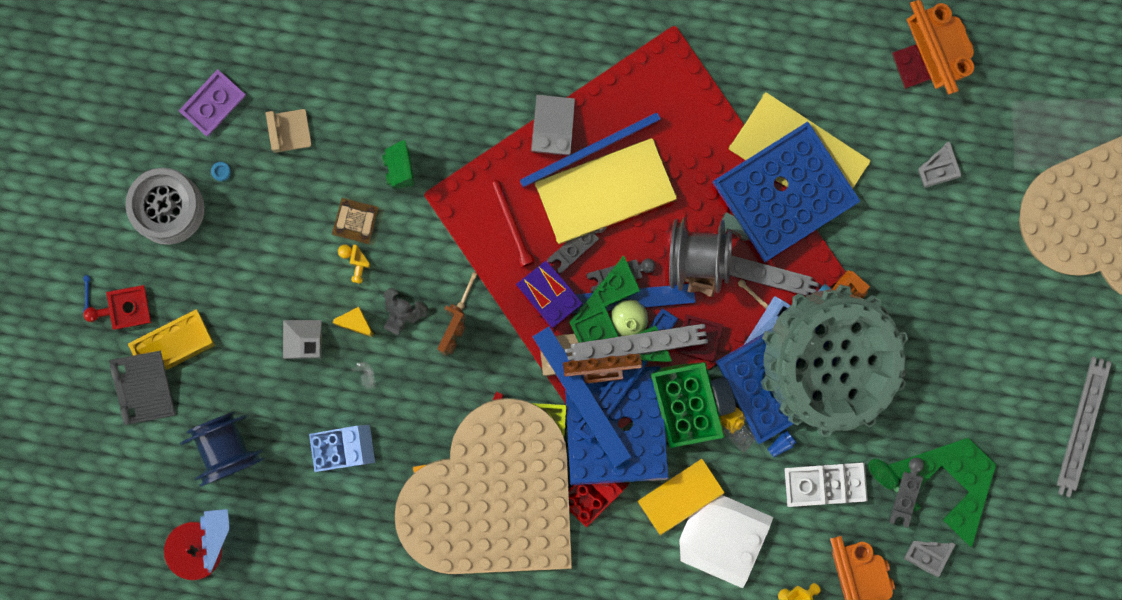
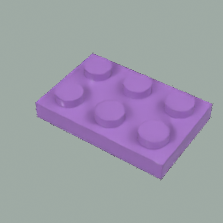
[179,69,246,137]

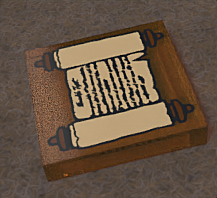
[332,198,379,244]

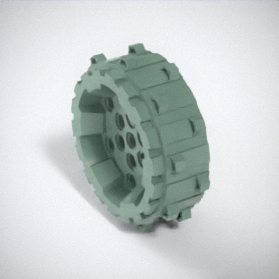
[761,284,908,437]

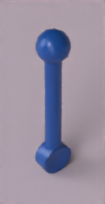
[83,275,91,313]

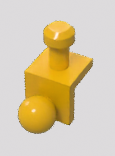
[338,244,370,284]
[778,583,821,600]

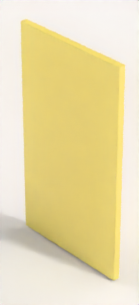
[729,92,870,189]
[535,138,677,244]

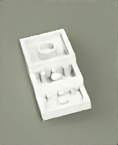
[785,463,868,507]

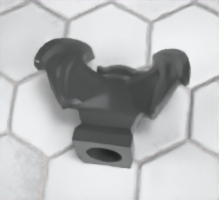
[383,288,428,335]

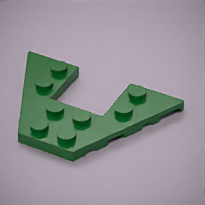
[569,256,672,362]
[888,438,996,547]

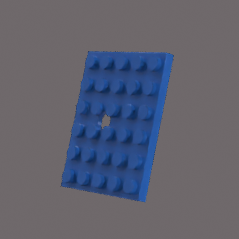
[712,121,860,262]
[716,325,845,444]
[565,366,668,485]

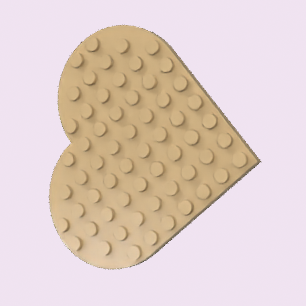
[1019,136,1122,295]
[395,398,572,574]

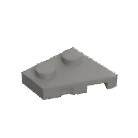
[918,142,961,188]
[903,541,956,578]

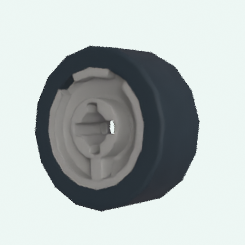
[711,377,736,416]

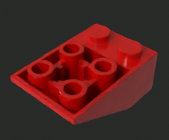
[568,482,630,527]

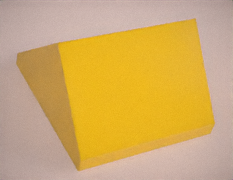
[333,307,374,337]

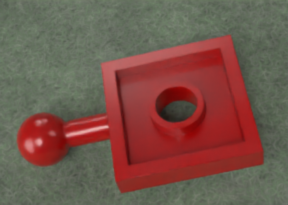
[83,285,152,330]

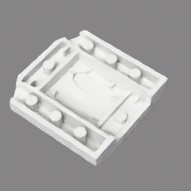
[679,495,773,588]

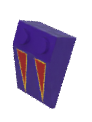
[516,261,582,329]

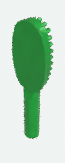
[868,459,921,512]

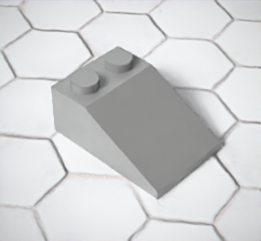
[531,95,575,156]

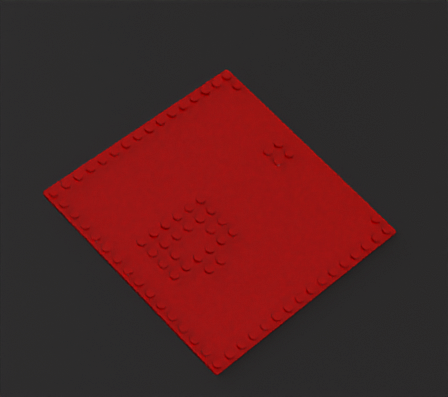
[424,26,845,428]

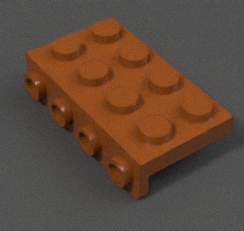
[437,304,466,357]

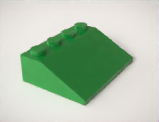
[651,362,725,448]

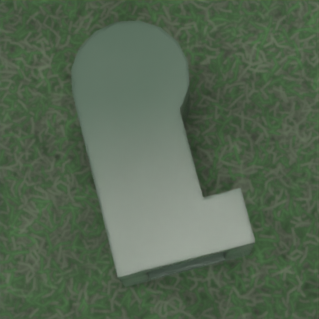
[717,213,750,241]

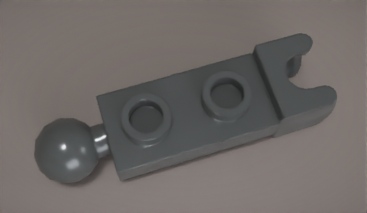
[547,226,607,275]
[586,258,656,293]
[889,457,924,528]

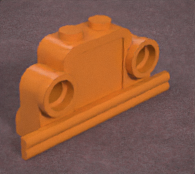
[906,0,974,95]
[830,536,895,600]

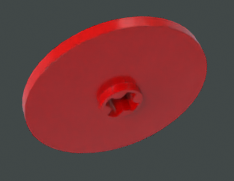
[164,522,222,580]

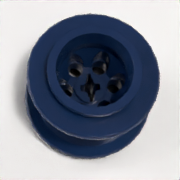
[180,411,265,487]

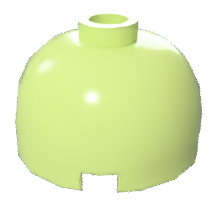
[610,300,648,336]

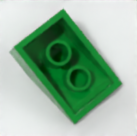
[382,140,415,189]

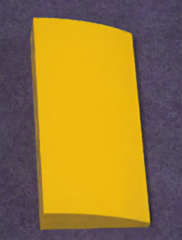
[128,309,215,370]
[638,459,724,536]

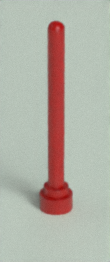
[492,180,535,267]

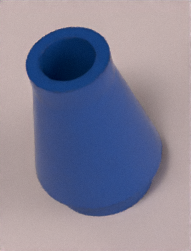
[767,431,797,458]

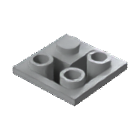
[283,320,322,359]

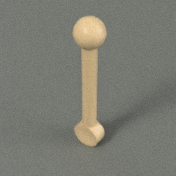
[457,272,477,309]
[738,280,768,309]

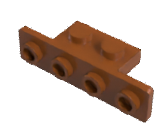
[563,354,642,383]

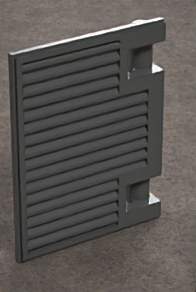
[109,350,176,425]

